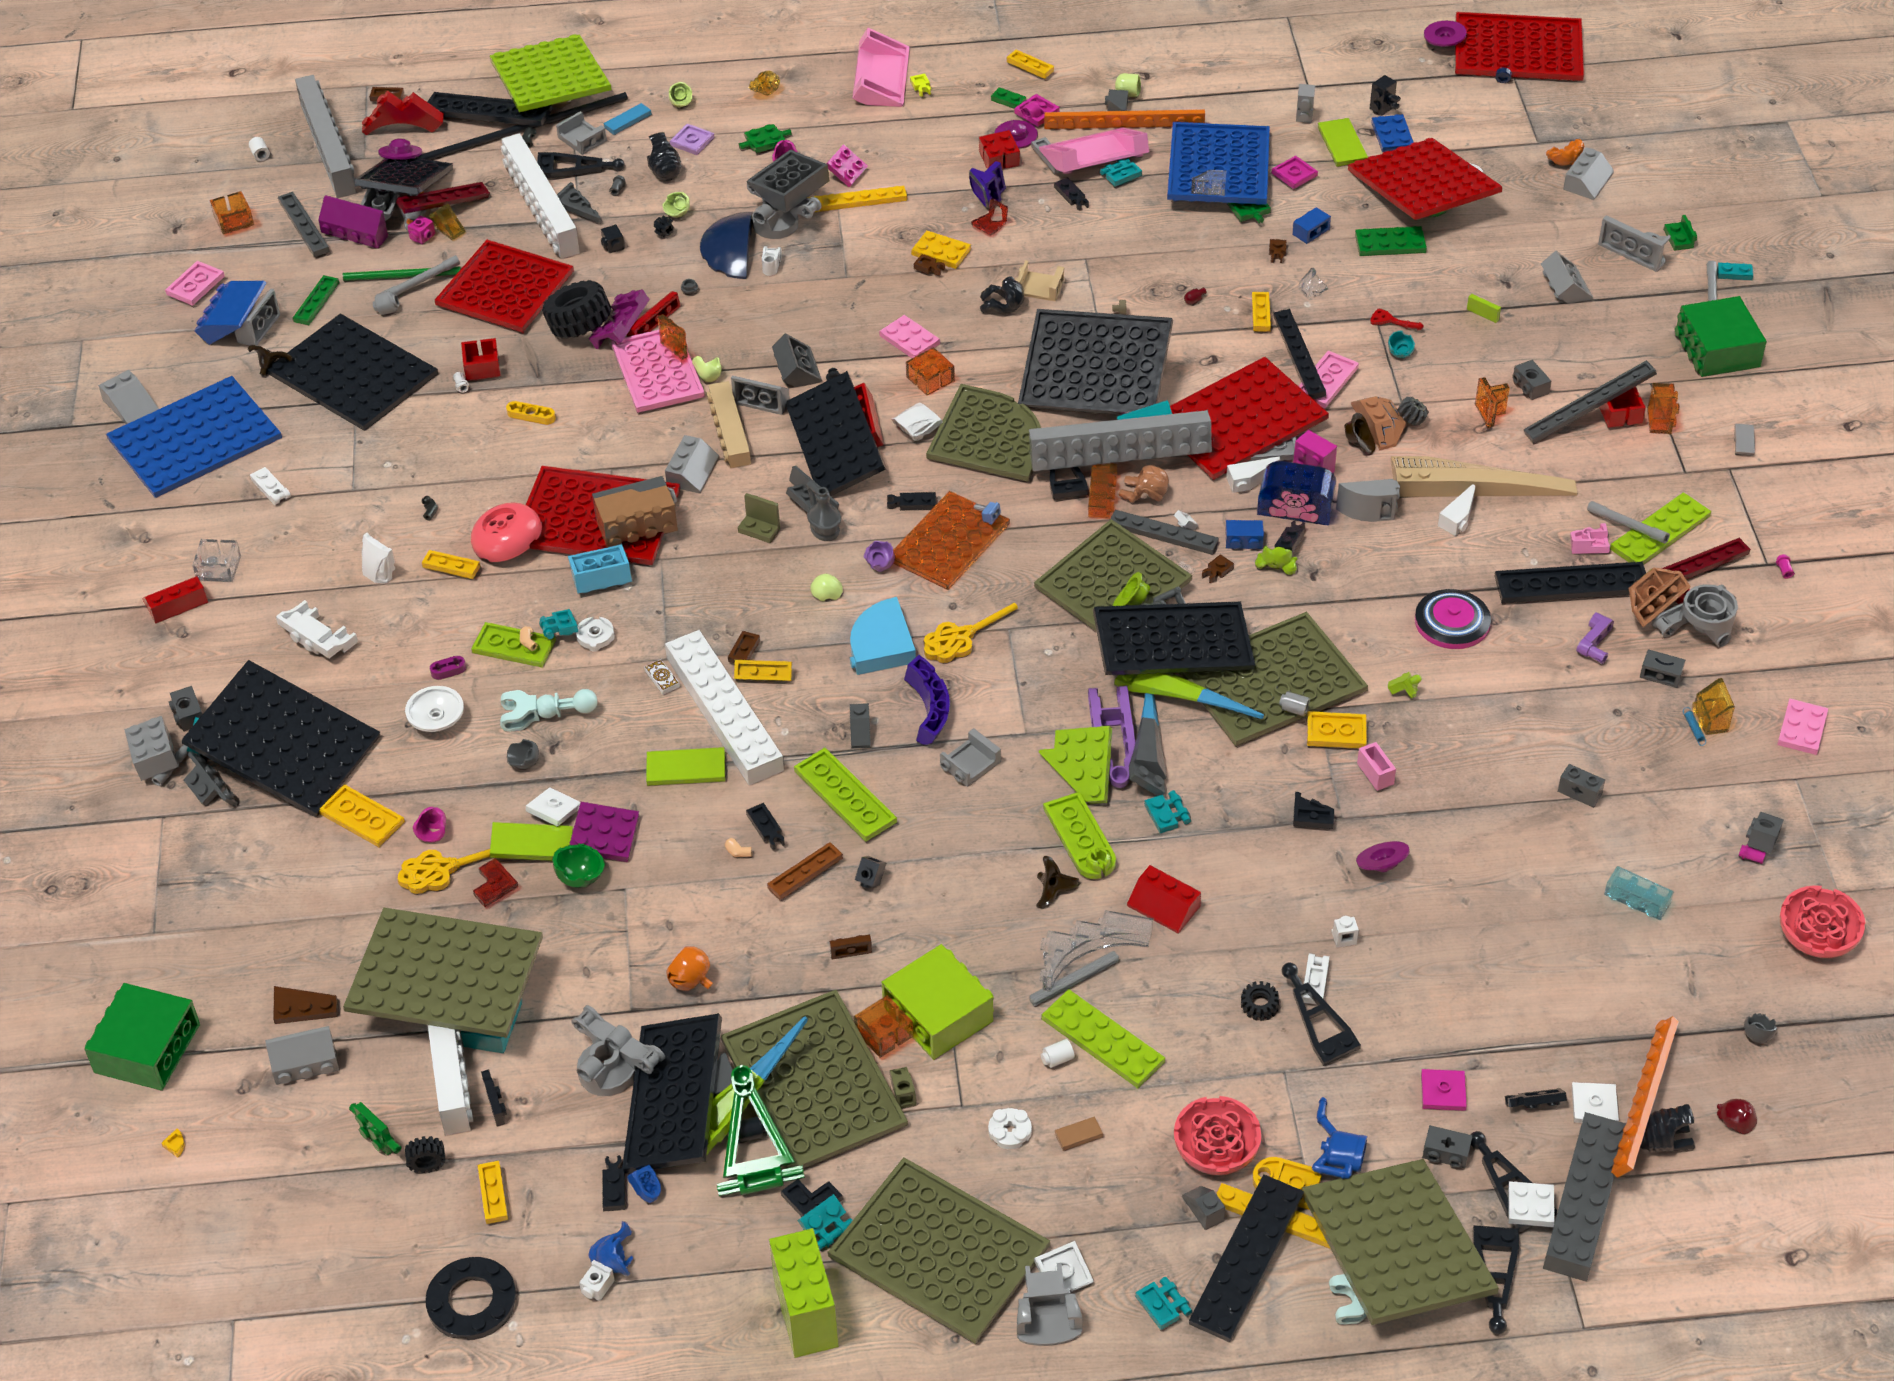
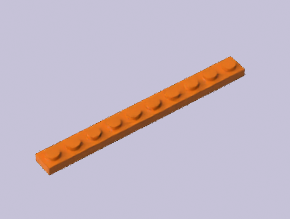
[1044,109,1205,129]
[1611,1016,1679,1178]

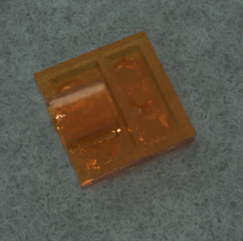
[657,314,688,360]

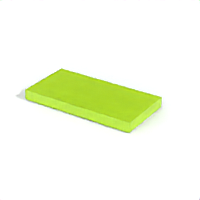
[1318,118,1368,167]
[471,622,556,668]
[646,747,725,786]
[490,822,573,861]

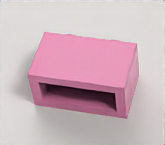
[1357,742,1396,791]

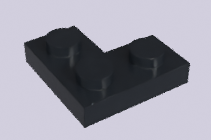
[781,1179,843,1217]

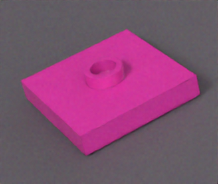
[1271,155,1318,189]
[1421,1069,1467,1111]

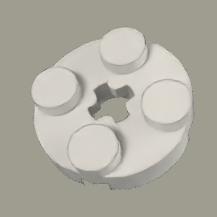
[576,617,614,652]
[988,1108,1032,1149]

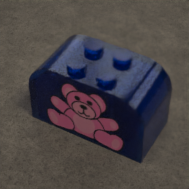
[1257,461,1337,526]

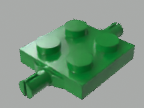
[738,124,792,153]
[1226,203,1271,224]
[349,1102,402,1156]

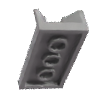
[1598,215,1671,272]

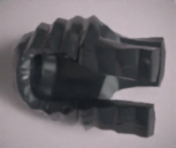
[646,132,682,181]
[1640,1104,1695,1152]

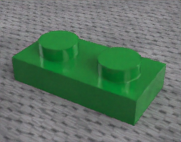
[991,87,1026,109]

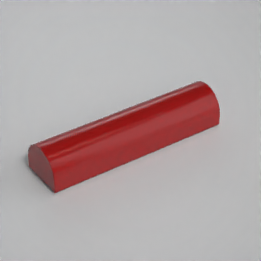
[626,291,681,337]

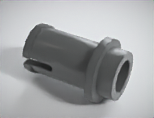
[609,175,626,196]

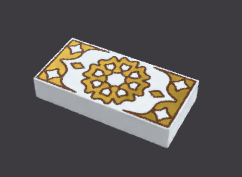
[644,659,680,695]

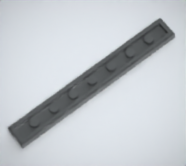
[1523,360,1657,444]

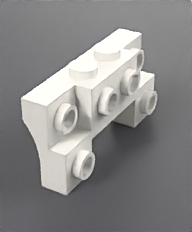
[276,600,358,659]

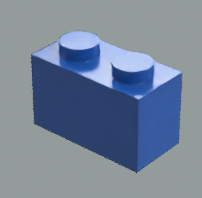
[1292,207,1331,244]
[1225,520,1264,549]

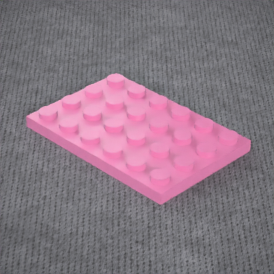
[611,326,705,413]

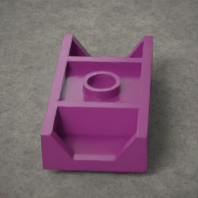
[589,289,650,349]

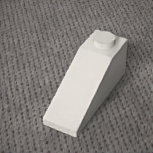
[1227,456,1280,493]
[1438,484,1475,536]

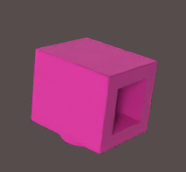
[407,215,435,245]

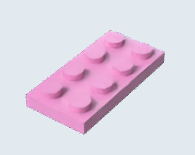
[1299,351,1359,409]

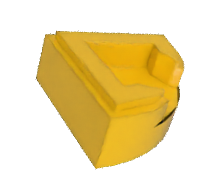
[161,1129,184,1158]

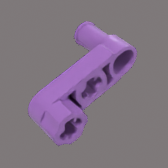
[1576,612,1614,664]

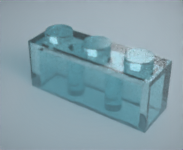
[1604,866,1674,921]

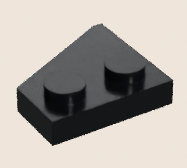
[1293,792,1334,829]

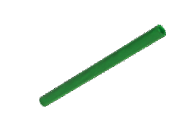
[342,266,461,281]

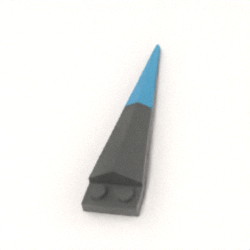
[1129,693,1167,796]

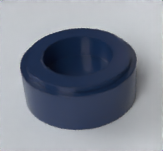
[1495,68,1512,83]

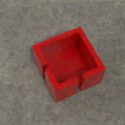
[979,130,1020,170]
[461,338,501,381]
[1599,386,1646,428]

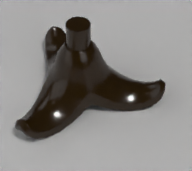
[248,345,292,376]
[1036,856,1079,909]

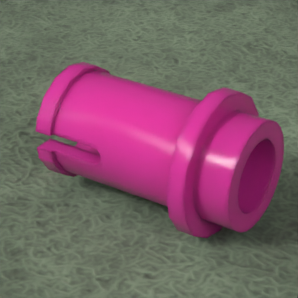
[1776,554,1795,579]
[1738,845,1766,864]

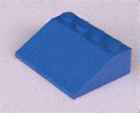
[194,281,267,345]

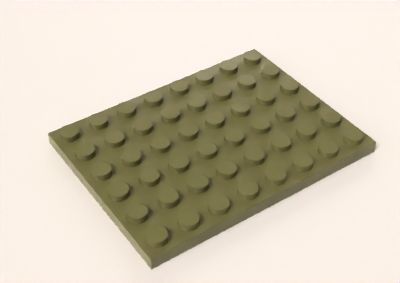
[1178,612,1368,746]
[343,907,543,1038]
[721,990,908,1169]
[828,1157,1050,1344]
[1302,1159,1499,1325]

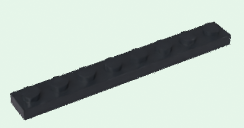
[1273,309,1326,399]

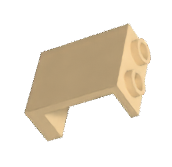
[1015,260,1064,302]

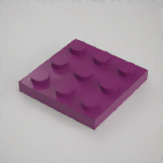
[570,801,639,862]

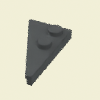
[557,182,602,223]

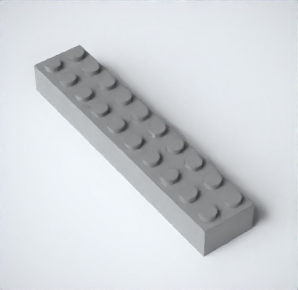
[295,75,357,198]
[1029,410,1212,471]

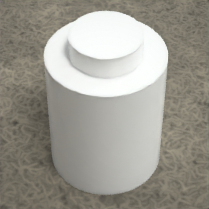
[249,137,270,161]
[1040,1039,1075,1068]

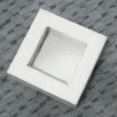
[1174,510,1198,530]

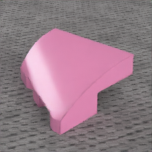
[1570,523,1610,554]

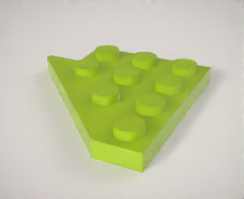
[1039,726,1112,804]

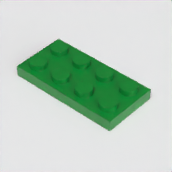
[1355,226,1427,256]

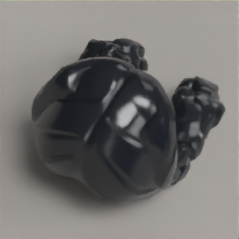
[980,276,1024,314]

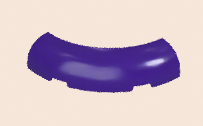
[904,655,950,745]

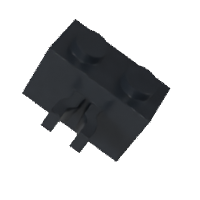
[1369,75,1401,116]

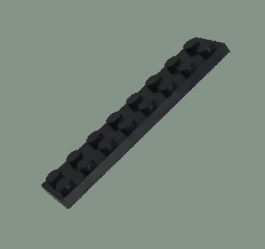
[427,92,553,127]
[1494,561,1646,603]
[1189,1174,1304,1343]

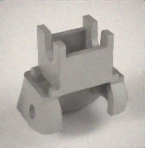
[1017,1263,1083,1346]

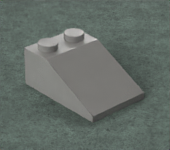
[98,370,159,424]

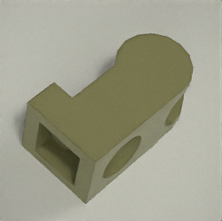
[890,1067,916,1109]

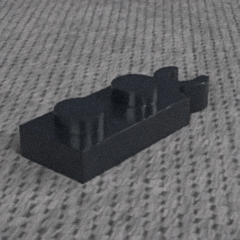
[1054,177,1089,211]
[887,492,936,511]
[1274,521,1305,554]
[746,802,785,850]
[481,1069,507,1127]
[1505,1088,1567,1108]
[602,1155,625,1212]

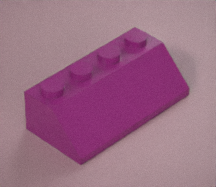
[318,195,388,248]

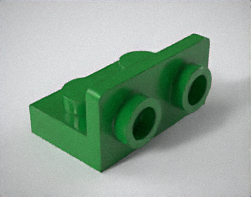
[1663,215,1697,251]

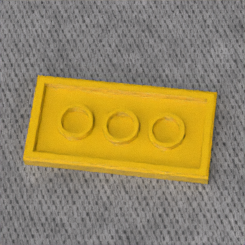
[319,784,405,847]

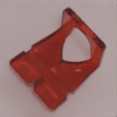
[971,199,1008,236]

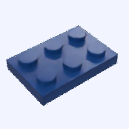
[1371,114,1414,153]

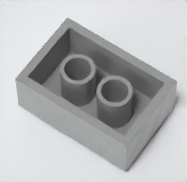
[124,716,179,781]

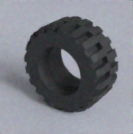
[542,280,611,339]

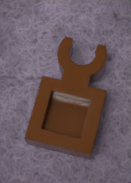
[1269,239,1287,263]
[914,254,945,276]
[1202,554,1234,583]

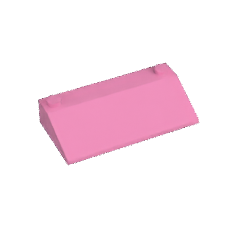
[852,28,909,107]
[1039,127,1149,174]

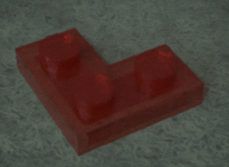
[473,858,519,907]

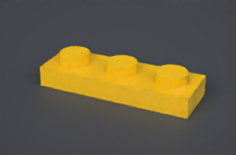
[1007,50,1054,79]
[1252,292,1271,332]
[422,550,481,579]
[734,660,792,681]
[477,1161,508,1224]

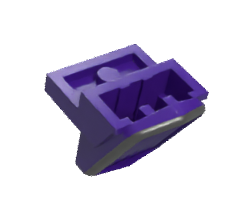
[969,161,1006,210]

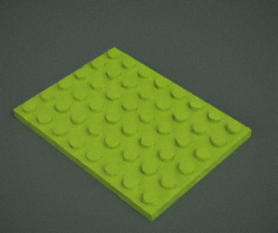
[490,34,612,112]

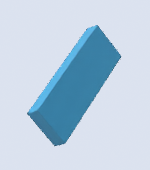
[604,103,652,135]

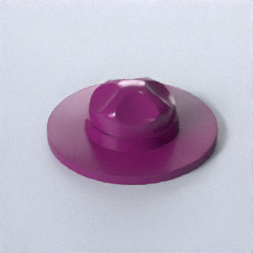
[1424,20,1466,47]
[995,120,1038,149]
[378,138,422,159]
[1356,841,1410,872]

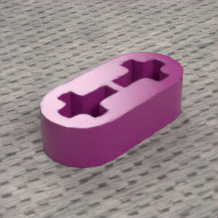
[430,656,466,680]

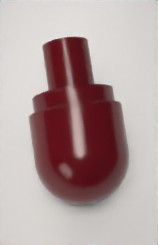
[1184,287,1207,305]

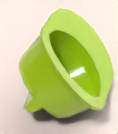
[1113,572,1150,606]

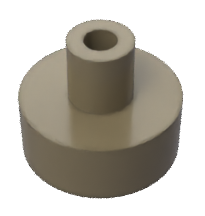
[1112,300,1126,315]

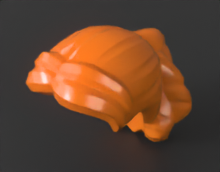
[1546,139,1585,166]

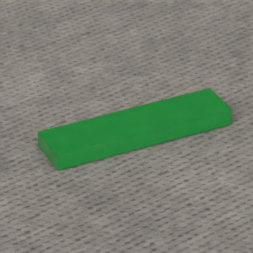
[293,275,339,326]

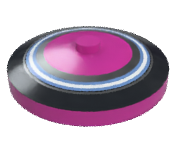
[1415,589,1491,649]

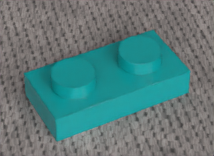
[1717,262,1753,281]

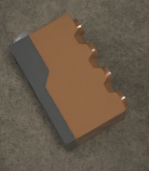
[592,476,678,548]

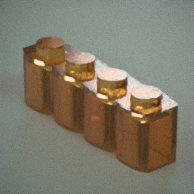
[1088,463,1118,518]

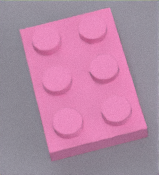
[165,261,225,306]
[879,315,940,360]
[1777,698,1828,755]

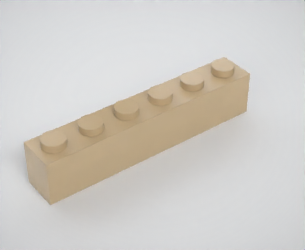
[706,381,751,468]

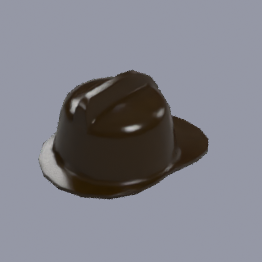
[1344,413,1376,453]

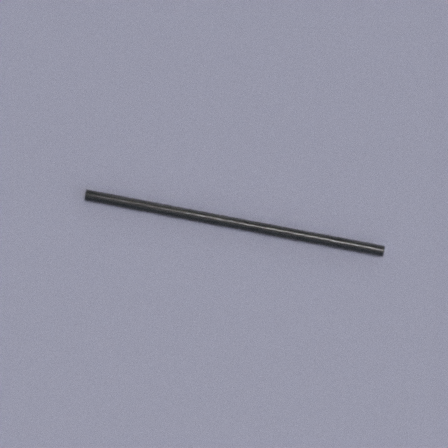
[415,92,628,160]

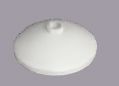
[405,686,464,732]

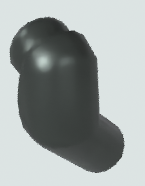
[522,127,537,148]
[422,496,438,521]

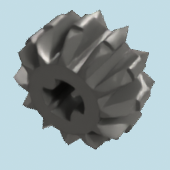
[1397,397,1429,425]

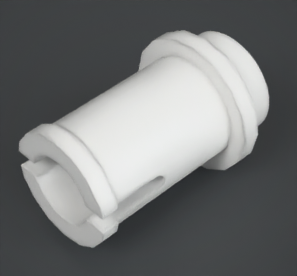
[453,372,469,393]

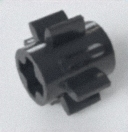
[653,215,674,237]

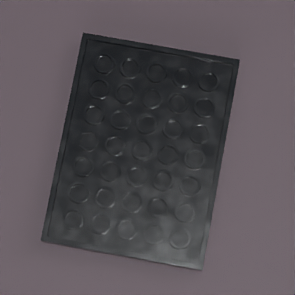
[1018,309,1173,415]
[267,313,439,431]
[182,660,380,817]

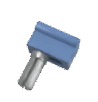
[974,502,1001,525]

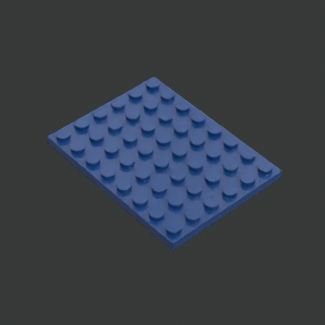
[1167,122,1270,205]
[106,376,282,498]

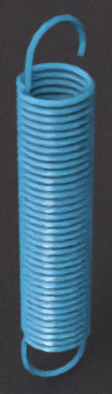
[1683,707,1706,746]

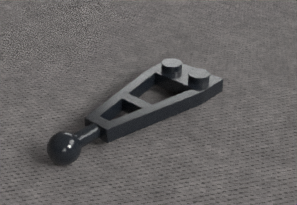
[537,152,625,178]
[1050,467,1089,499]
[1281,962,1361,1066]
[1470,1131,1557,1232]
[1473,1225,1519,1334]

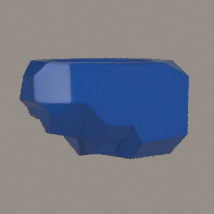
[627,1165,661,1203]

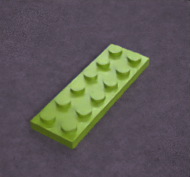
[1610,492,1712,564]
[794,748,897,842]
[1041,989,1165,1089]

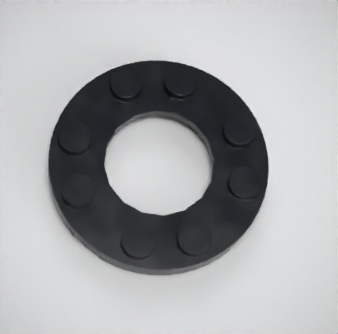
[425,1257,517,1340]

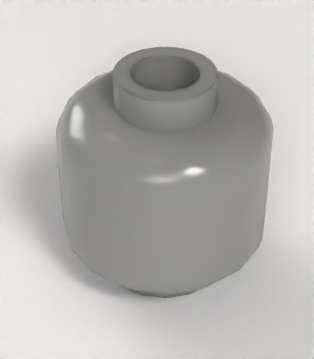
[373,291,400,315]

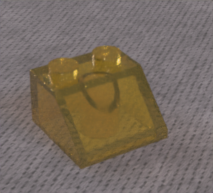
[1692,678,1735,735]

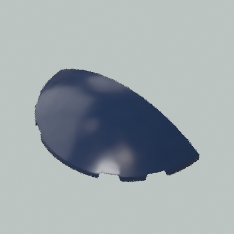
[700,212,753,279]

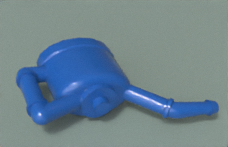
[1312,1097,1368,1179]

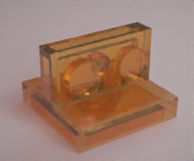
[1475,377,1510,428]

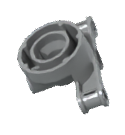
[747,184,822,239]
[1651,584,1738,647]
[571,1005,665,1096]

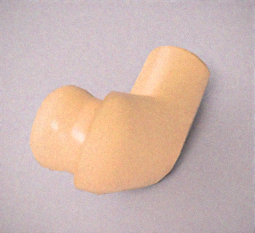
[520,626,538,651]
[725,838,752,857]

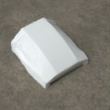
[891,403,943,441]
[362,533,395,583]

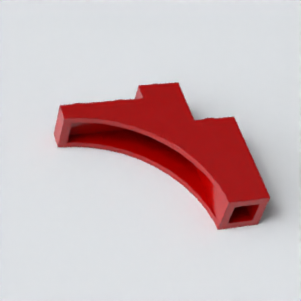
[362,91,443,135]

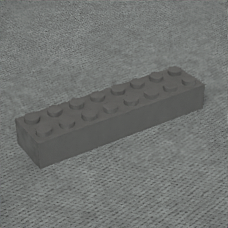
[1543,1112,1626,1282]

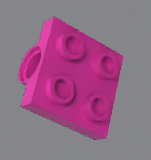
[1014,94,1060,127]
[826,144,868,187]

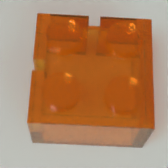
[210,191,254,234]
[906,347,955,396]
[1647,383,1680,434]
[854,995,914,1058]

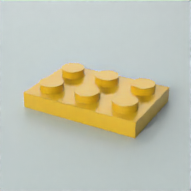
[911,230,971,269]
[1307,711,1367,748]

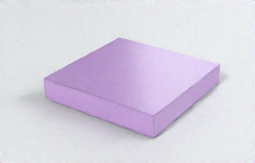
[670,124,714,155]

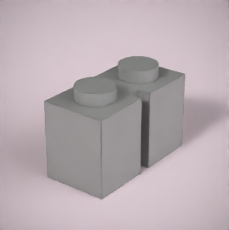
[1296,84,1315,123]

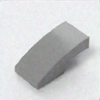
[1734,424,1755,456]

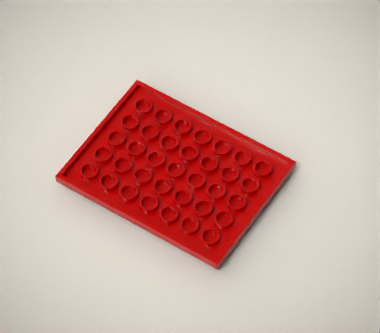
[1455,12,1584,81]
[1348,138,1502,220]
[1170,357,1329,480]
[526,466,681,565]

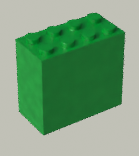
[1675,296,1767,377]
[85,983,200,1091]

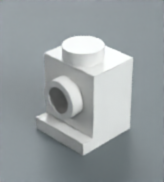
[1331,916,1359,948]
[579,1260,615,1301]

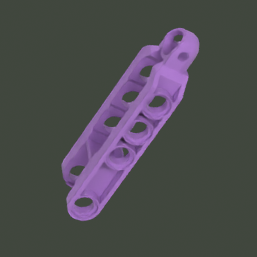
[1088,686,1135,788]

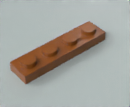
[767,842,843,900]

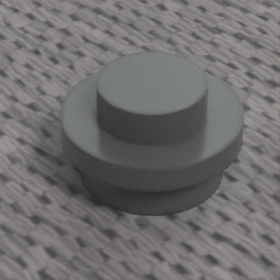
[681,279,698,294]

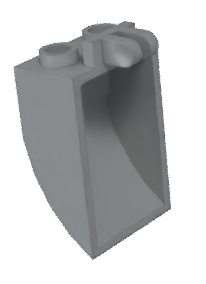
[1336,479,1400,522]

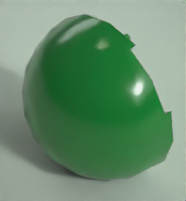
[552,843,605,888]

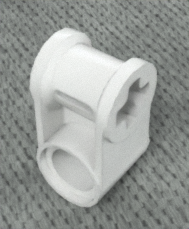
[762,246,782,276]

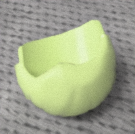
[669,82,692,107]
[662,192,690,218]
[810,574,843,601]

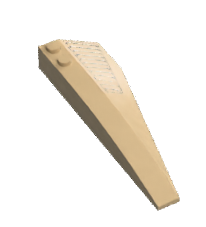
[1391,456,1577,497]

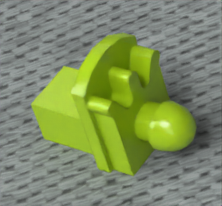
[1388,672,1422,698]

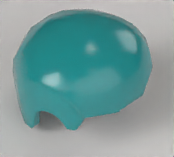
[1388,330,1415,358]

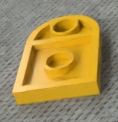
[1252,1157,1322,1210]

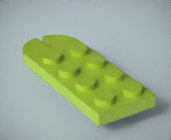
[1043,792,1116,879]

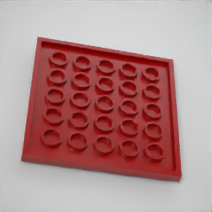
[435,239,574,333]

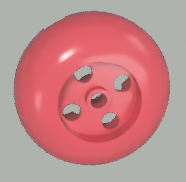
[471,502,542,562]
[1780,886,1865,958]
[1174,1096,1261,1175]

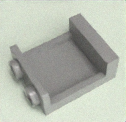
[556,111,607,155]
[940,728,1001,787]

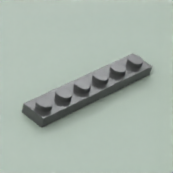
[278,192,330,257]
[1110,509,1219,555]

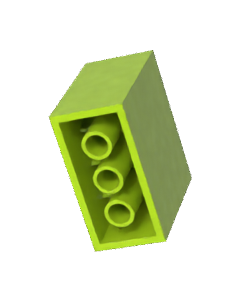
[881,944,994,1060]
[769,1228,839,1358]

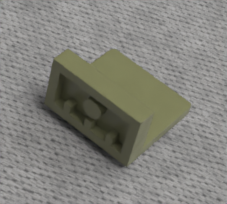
[738,493,780,543]

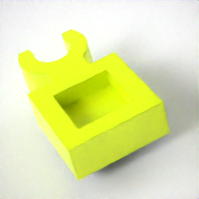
[910,73,931,97]

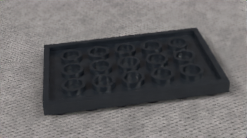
[355,158,453,196]

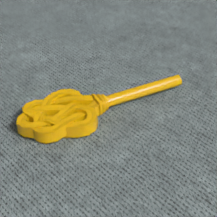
[924,603,1018,663]
[397,849,490,894]

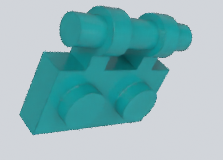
[1100,158,1142,187]
[539,609,578,639]
[1144,790,1191,834]
[797,1194,853,1250]
[1135,1277,1192,1330]

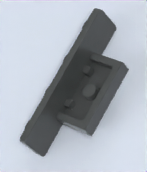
[786,466,839,512]
[184,751,238,807]

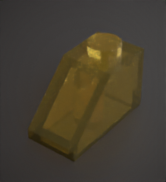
[429,204,466,240]

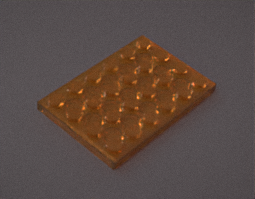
[893,491,1010,590]

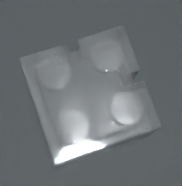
[192,539,241,582]

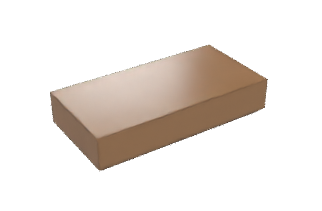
[1055,1116,1103,1151]

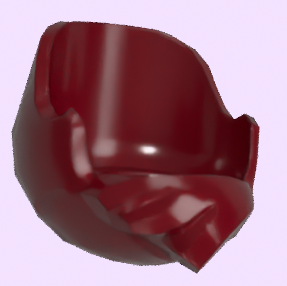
[1717,1099,1757,1134]

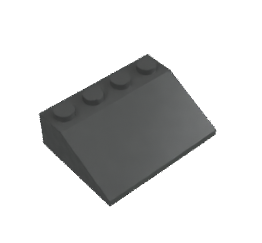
[747,150,830,213]

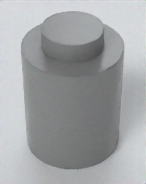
[1279,691,1310,716]

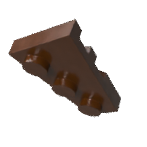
[273,986,338,1024]

